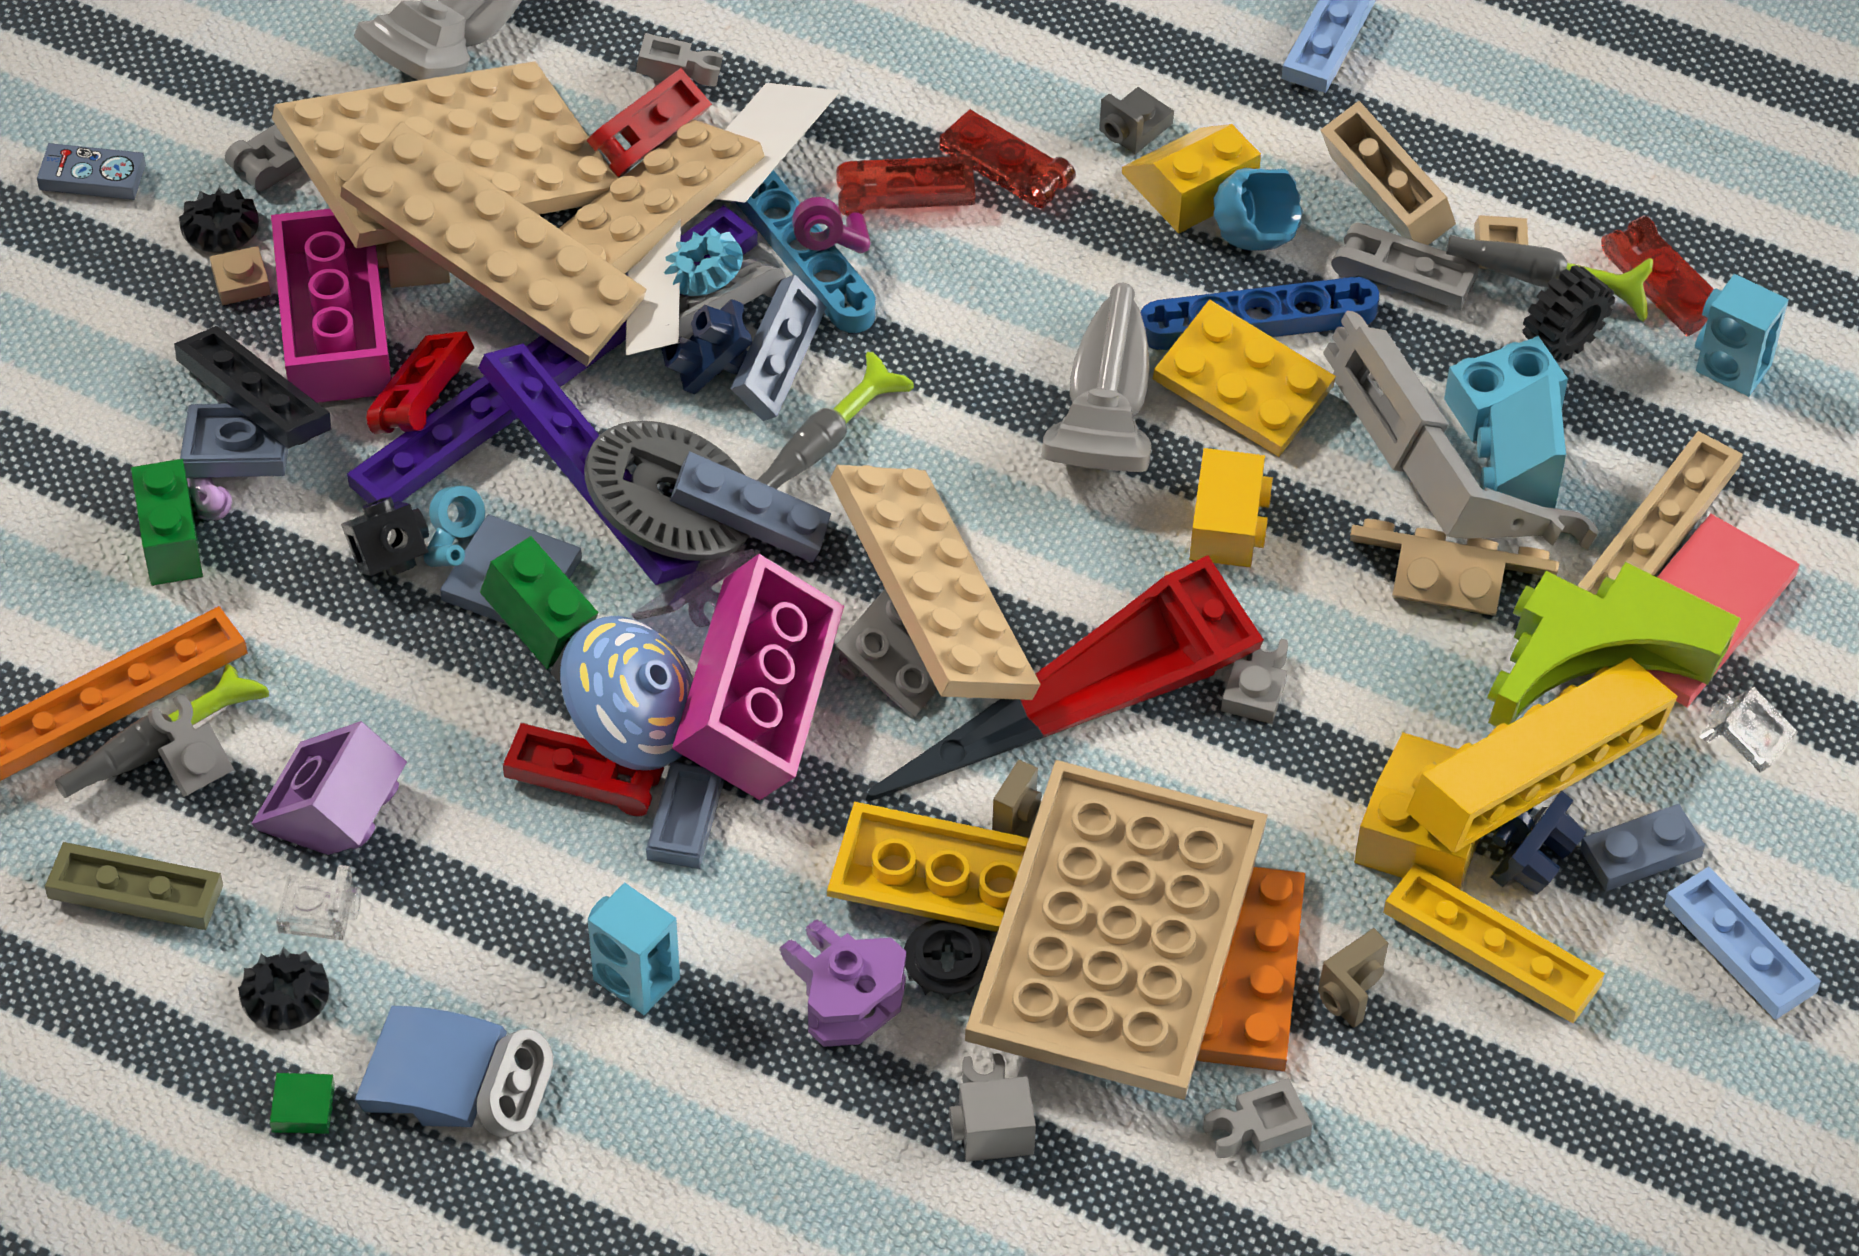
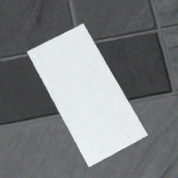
[714,83,841,203]

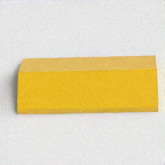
[827,801,1029,932]

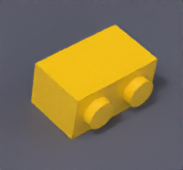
[1189,448,1273,568]

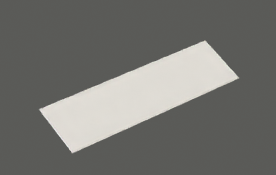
[626,219,681,356]

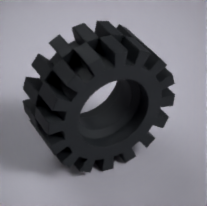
[1522,265,1615,362]

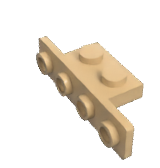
[1350,519,1559,616]

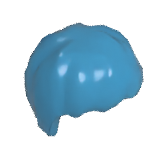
[1213,168,1303,251]

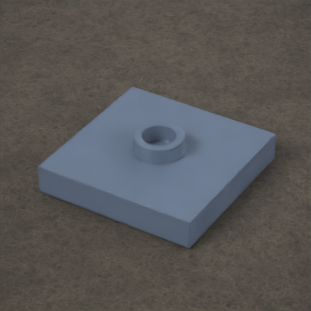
[180,403,288,478]
[440,514,582,625]

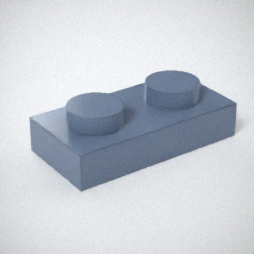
[1580,804,1705,892]

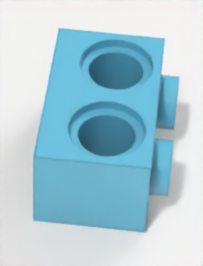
[1695,274,1789,397]
[1444,336,1568,442]
[588,882,680,1015]

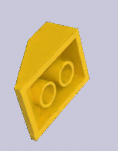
[1354,732,1480,890]

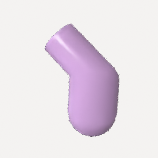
[187,477,232,521]

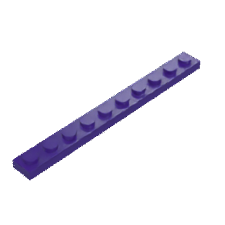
[347,205,758,503]

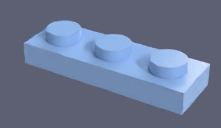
[1281,0,1376,93]
[1664,866,1821,1020]

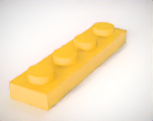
[1383,864,1605,1024]

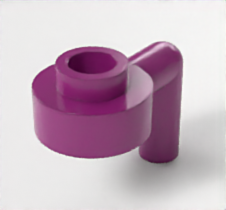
[792,197,871,253]

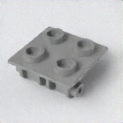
[834,589,937,719]

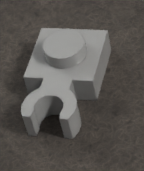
[635,33,723,86]
[1221,633,1288,724]
[148,694,235,797]
[1203,1078,1312,1158]

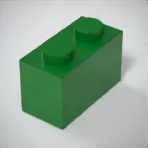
[131,459,203,586]
[480,536,599,669]

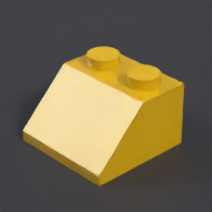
[1122,124,1261,234]

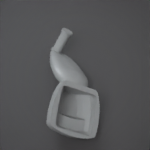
[354,0,522,80]
[1041,282,1151,472]

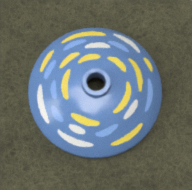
[560,616,693,770]

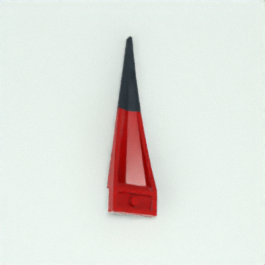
[866,555,1264,801]

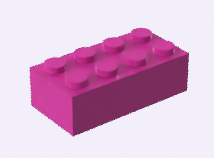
[271,209,391,403]
[672,554,844,800]

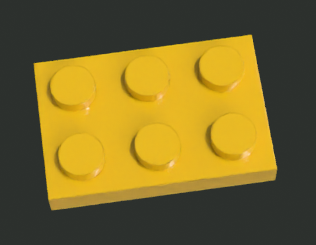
[1152,299,1336,457]

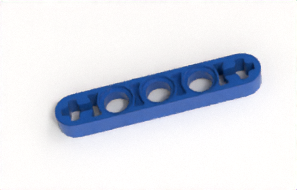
[1140,277,1379,350]

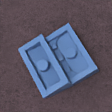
[355,1006,507,1127]

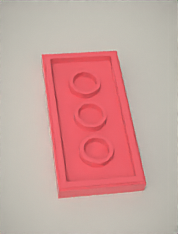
[1646,514,1800,708]

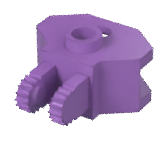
[779,919,906,1047]

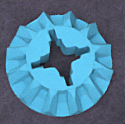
[664,228,743,296]

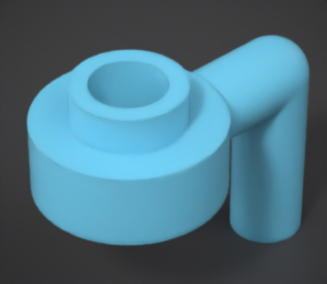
[423,486,485,567]

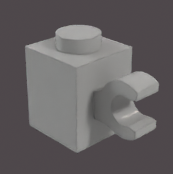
[949,1053,1036,1162]

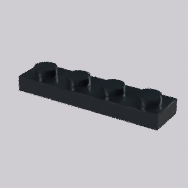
[174,326,332,449]

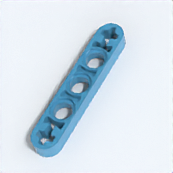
[735,170,876,333]

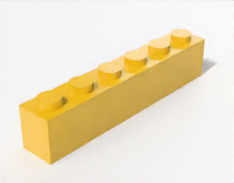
[1406,657,1678,853]

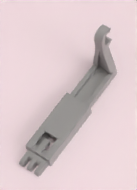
[1323,311,1598,550]

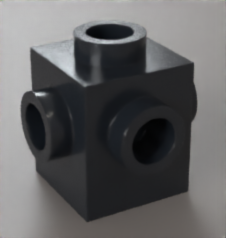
[341,496,429,576]

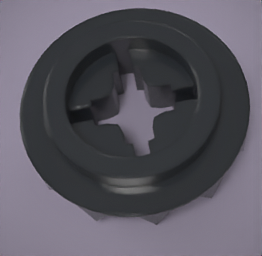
[179,186,259,253]
[904,919,992,1001]
[238,947,330,1030]

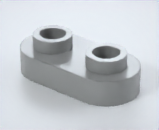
[477,1029,553,1137]

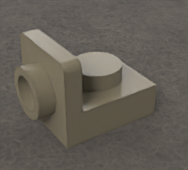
[992,759,1042,838]
[1318,928,1389,1028]

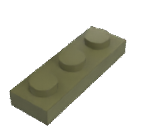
[45,842,223,930]

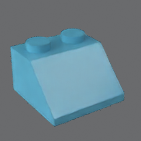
[1477,375,1566,508]

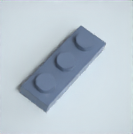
[731,275,827,421]
[670,451,831,563]

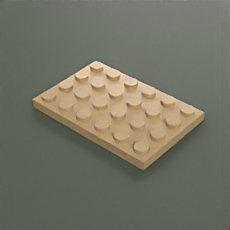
[272,61,618,248]
[965,760,1268,1100]

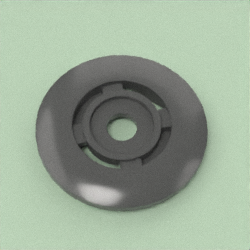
[584,421,750,561]

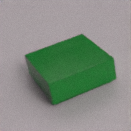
[270,1073,335,1134]

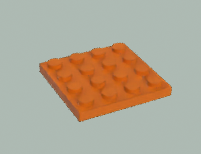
[1197,867,1305,1072]

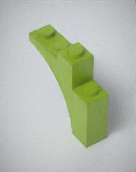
[1487,562,1741,727]

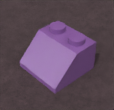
[251,721,407,855]

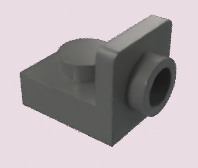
[1099,87,1174,154]

